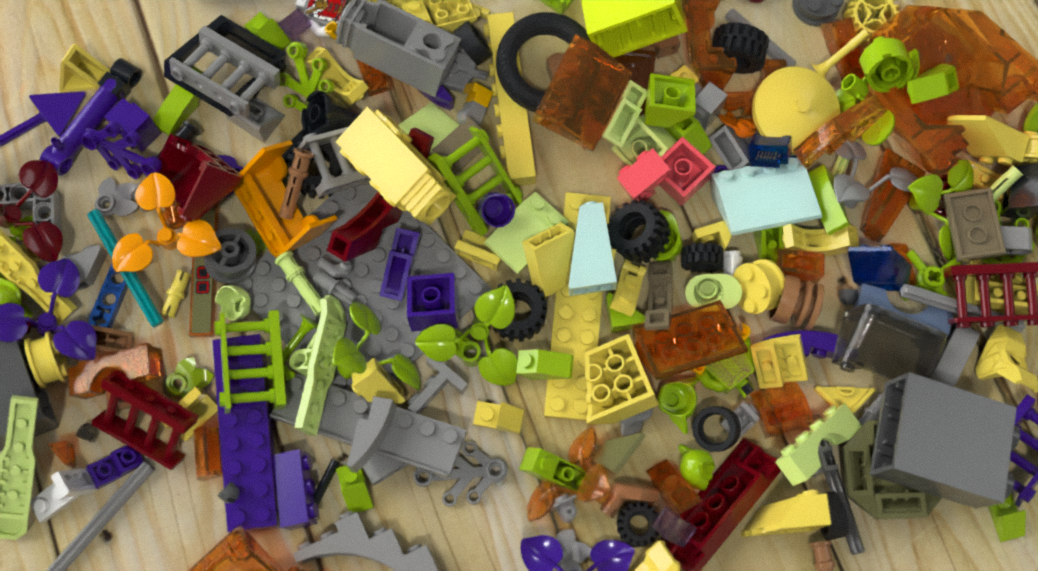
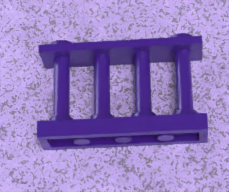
[1010,394,1038,507]

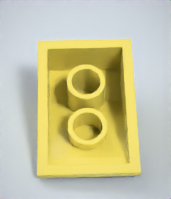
[947,115,1029,166]

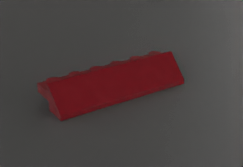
[660,438,781,571]

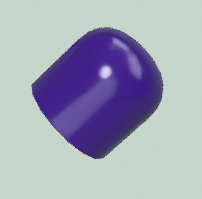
[478,192,515,227]

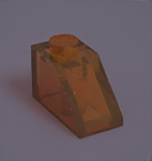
[777,249,825,284]

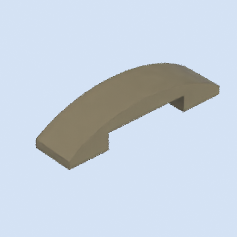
[644,261,673,331]

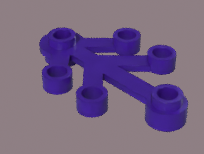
[80,121,162,179]

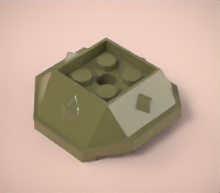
[841,420,942,520]

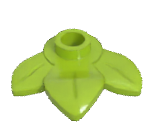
[165,357,214,399]

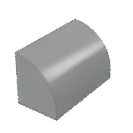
[709,125,760,170]

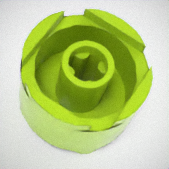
[859,36,914,92]

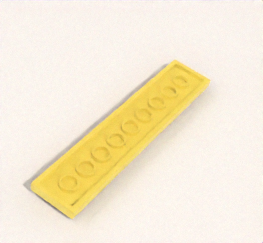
[544,192,611,421]

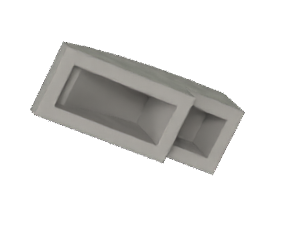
[347,396,396,473]

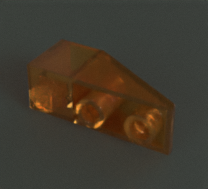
[821,17,865,81]

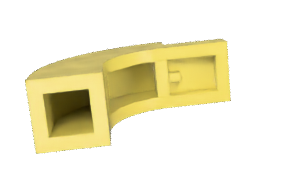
[304,47,369,106]
[782,224,860,257]

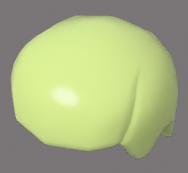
[215,285,251,321]

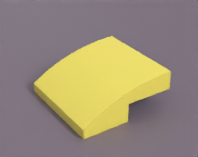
[750,334,809,389]

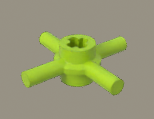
[900,249,961,302]

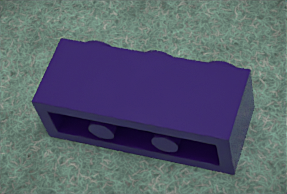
[272,449,319,530]

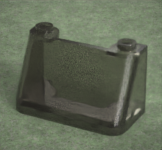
[832,304,947,380]

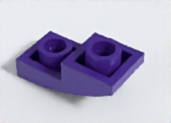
[86,445,144,489]

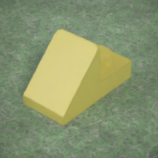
[691,221,732,252]
[473,401,524,434]

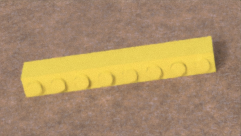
[483,12,536,186]

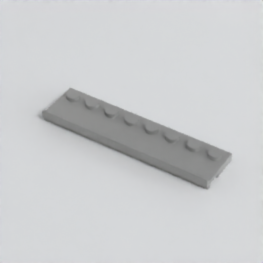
[269,373,468,479]

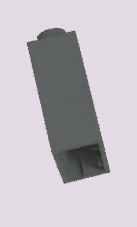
[870,372,1020,509]

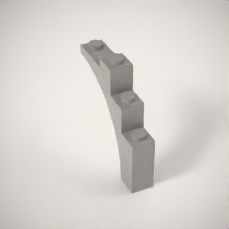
[293,511,439,571]

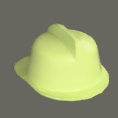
[685,273,742,310]

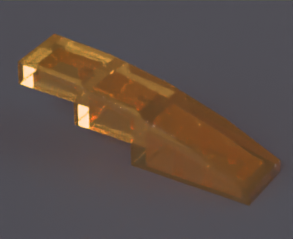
[793,95,887,168]

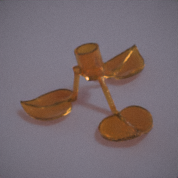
[527,427,613,522]

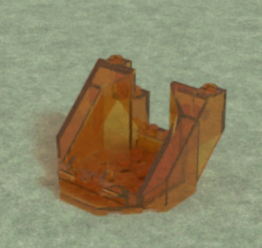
[864,5,1038,177]

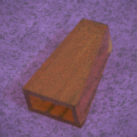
[860,148,926,243]

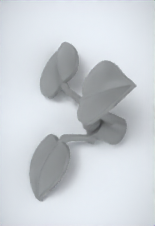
[830,136,918,208]

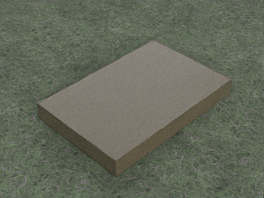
[943,187,1006,262]

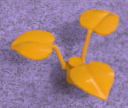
[112,172,222,272]

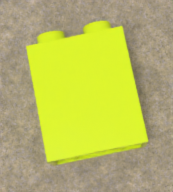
[581,0,688,61]

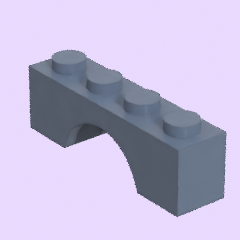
[851,283,954,341]

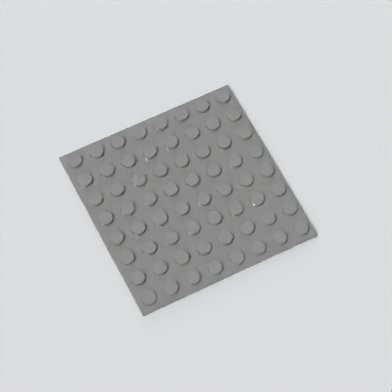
[230,183,492,393]

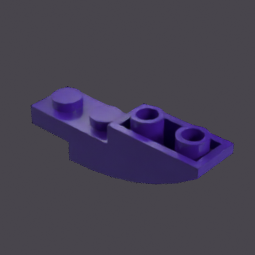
[761,330,859,365]

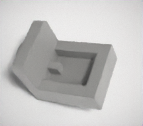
[720,402,760,439]

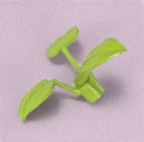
[835,49,920,146]
[908,160,974,262]
[415,285,517,386]
[332,301,421,391]

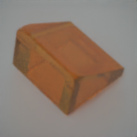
[48,440,77,468]

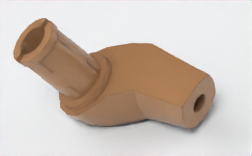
[600,482,659,519]

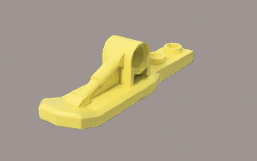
[0,229,77,325]

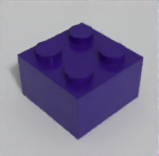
[407,273,458,332]

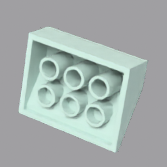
[711,157,822,236]

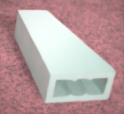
[569,201,617,296]

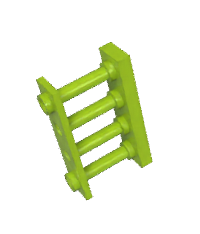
[427,126,523,237]
[215,310,286,414]

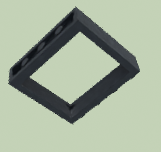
[164,15,287,117]

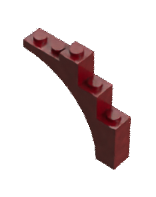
[327,127,435,262]

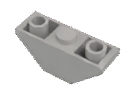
[39,244,107,292]

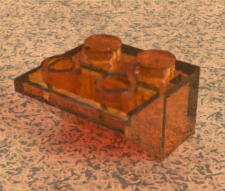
[750,381,814,439]

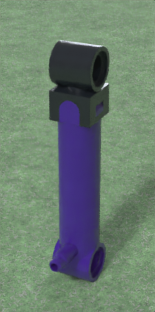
[40,58,142,176]

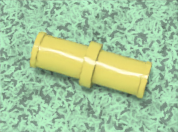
[160,270,191,318]

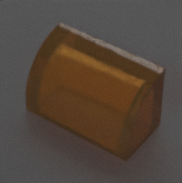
[193,426,223,481]

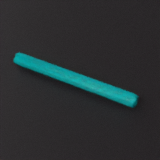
[87,209,163,328]

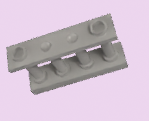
[169,26,280,119]
[298,127,371,197]

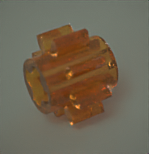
[162,201,186,229]

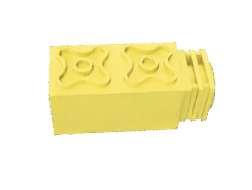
[336,107,457,225]

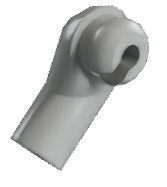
[317,257,352,278]

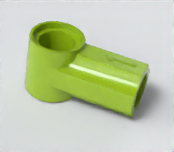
[454,328,482,367]

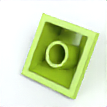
[644,73,696,128]

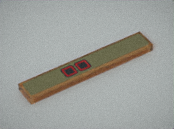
[189,203,219,338]

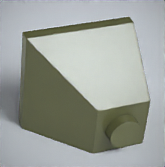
[589,433,646,480]

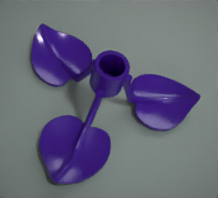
[0,259,96,360]
[520,535,635,571]

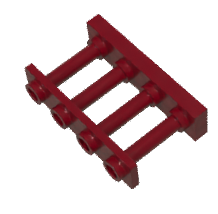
[943,262,1038,328]
[91,369,199,470]

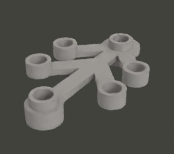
[413,441,508,507]

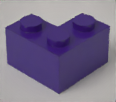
[104,98,161,152]

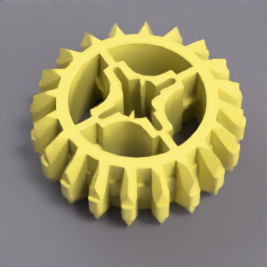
[843,0,903,44]

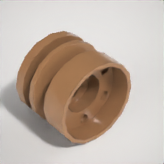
[769,273,824,331]

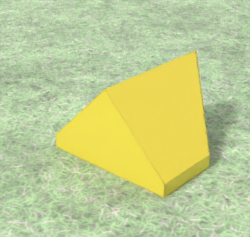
[59,43,110,93]

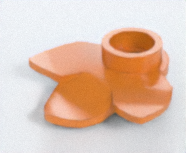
[718,111,757,138]

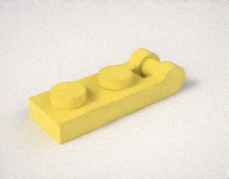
[610,258,647,317]

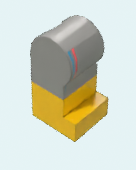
[457,82,493,125]

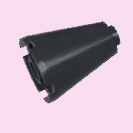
[301,90,361,135]

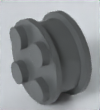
[792,0,844,27]
[204,228,257,284]

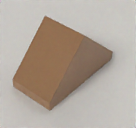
[91,325,133,356]

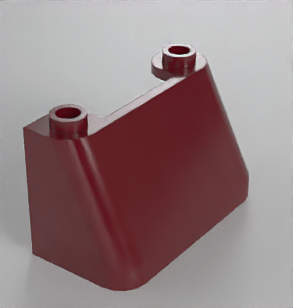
[158,133,243,222]

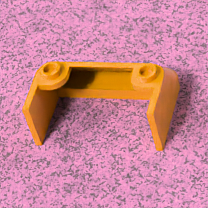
[234,140,337,257]

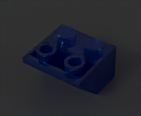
[848,244,912,291]

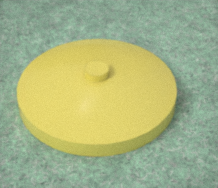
[752,66,840,155]

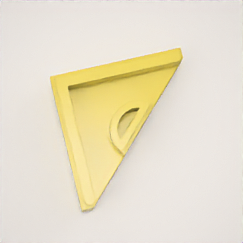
[814,386,876,414]

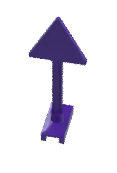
[0,91,86,147]

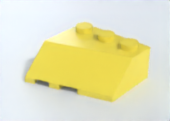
[585,334,659,425]
[741,490,831,537]

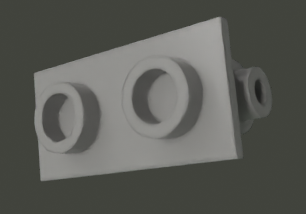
[551,493,577,523]

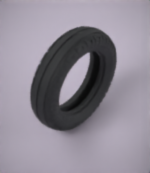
[496,12,599,114]

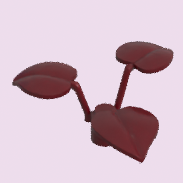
[0,160,63,263]

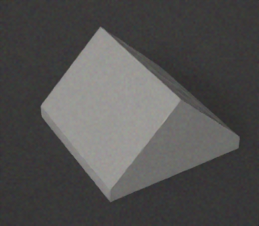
[226,97,284,143]

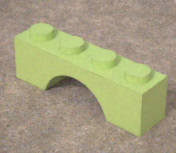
[775,404,862,486]

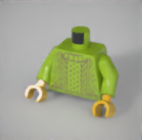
[687,323,755,398]

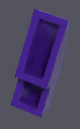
[379,227,421,301]

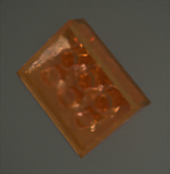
[532,34,632,152]
[632,300,748,381]

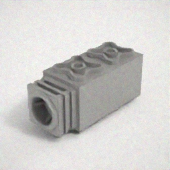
[336,0,461,97]

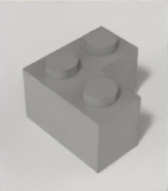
[694,82,728,131]

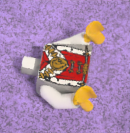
[296,0,351,39]

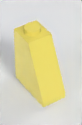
[522,223,574,297]

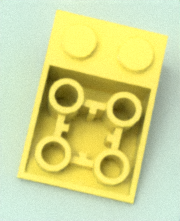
[401,0,477,35]

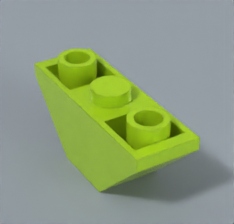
[907,64,959,104]
[665,116,712,155]

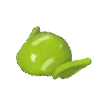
[657,376,699,434]
[678,444,715,491]

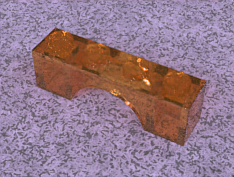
[68,343,165,399]

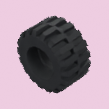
[709,23,769,74]
[287,140,343,199]
[607,200,671,264]
[491,279,547,342]

